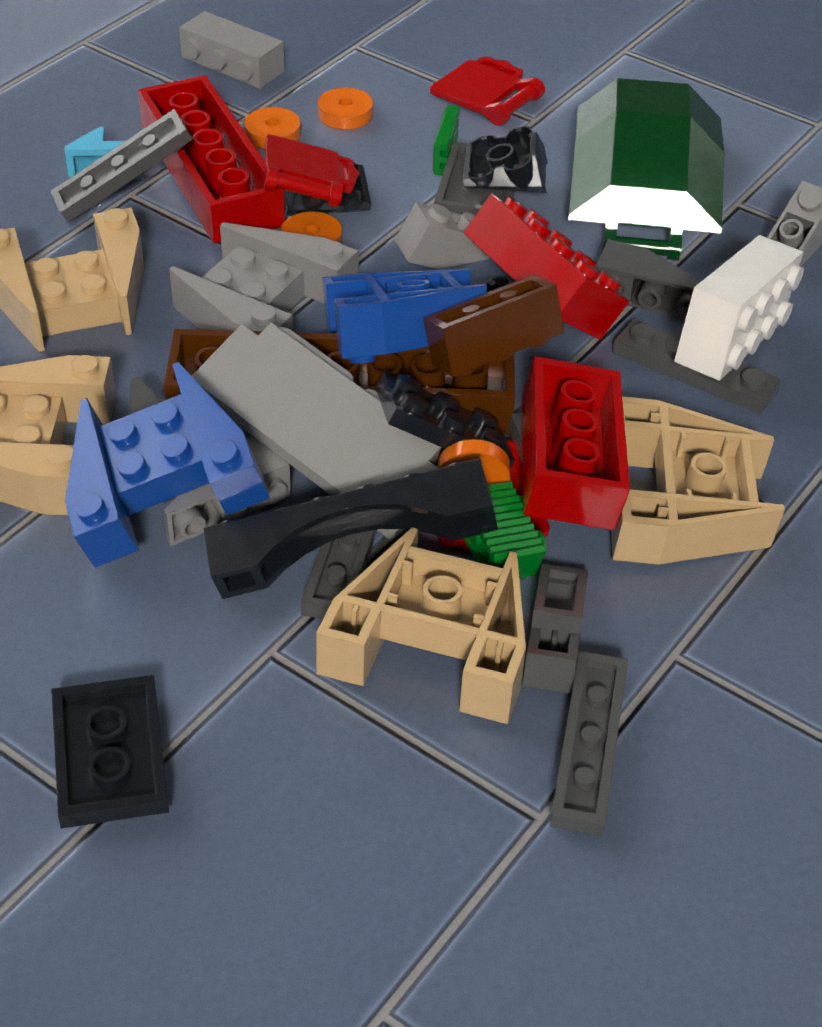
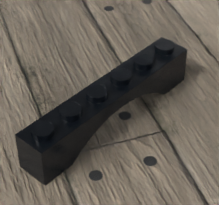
[203,458,498,599]

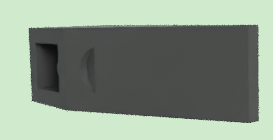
[595,239,701,319]

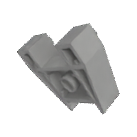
[169,222,359,332]

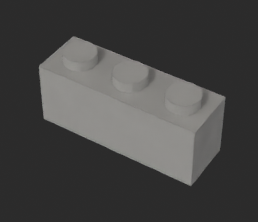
[179,11,285,89]

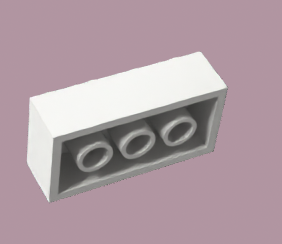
[674,235,804,381]

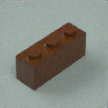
[423,275,564,377]

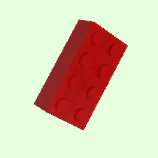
[463,194,630,340]
[522,356,630,530]

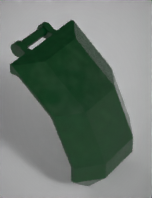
[568,78,725,261]

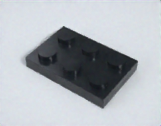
[375,372,515,468]
[51,675,169,828]

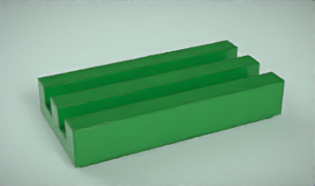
[433,105,460,176]

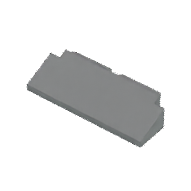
[192,322,441,541]

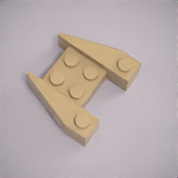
[0,207,144,352]
[0,355,116,515]
[611,396,785,565]
[316,528,526,724]

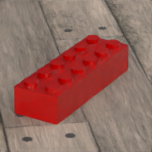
[138,75,285,244]

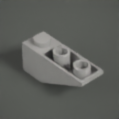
[767,180,822,267]
[395,202,491,270]
[163,437,291,546]

